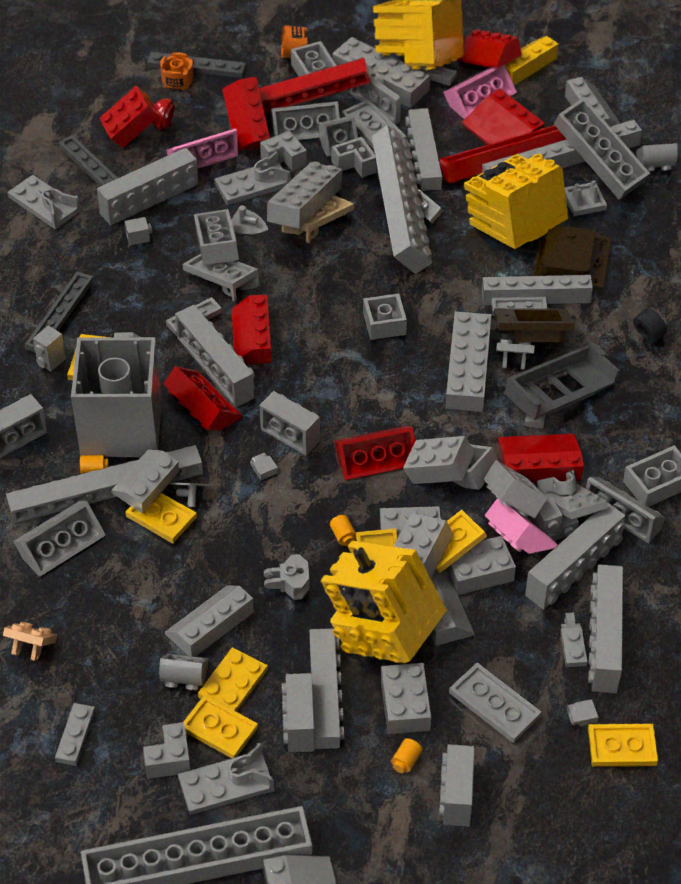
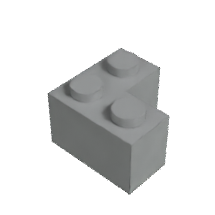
[260,131,307,171]
[332,137,377,178]
[532,498,579,542]
[143,722,190,779]

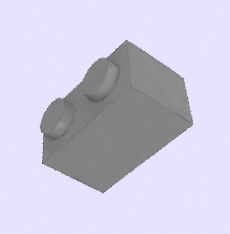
[33,325,66,372]

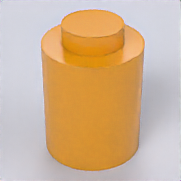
[80,455,109,474]
[330,515,356,546]
[391,739,423,773]

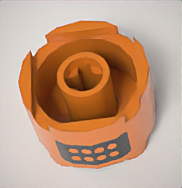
[281,26,307,59]
[160,53,194,90]

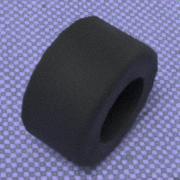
[633,308,668,344]

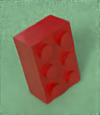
[100,86,160,148]

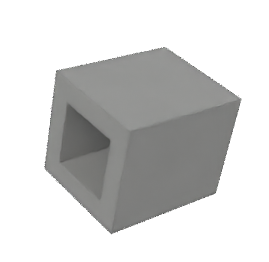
[125,217,152,245]

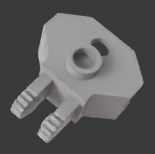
[264,554,309,600]

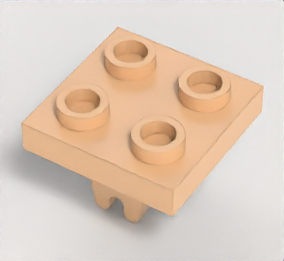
[3,622,57,661]

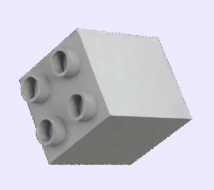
[71,337,162,458]

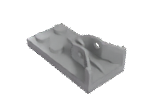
[350,63,401,126]
[214,151,291,205]
[7,175,81,229]
[183,254,260,301]
[537,470,608,520]
[178,743,274,815]

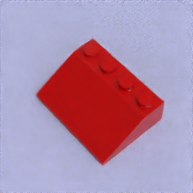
[462,89,545,145]
[498,433,584,483]

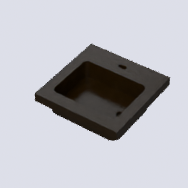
[533,225,611,292]
[494,308,575,342]

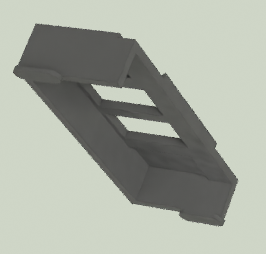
[504,342,620,420]

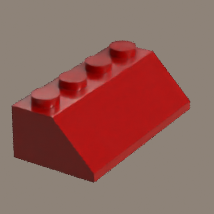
[458,29,522,69]
[222,77,270,151]
[232,295,271,365]
[163,366,242,431]
[334,425,415,480]

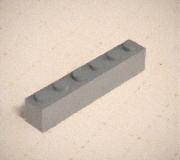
[405,108,442,191]
[482,275,593,305]
[309,629,344,749]

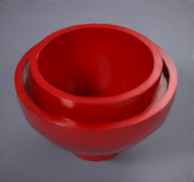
[152,98,175,131]

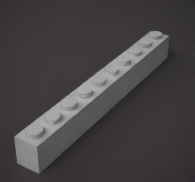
[482,120,642,173]
[6,445,203,523]

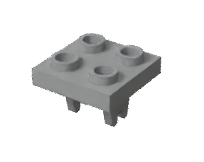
[565,180,607,216]
[496,340,534,370]

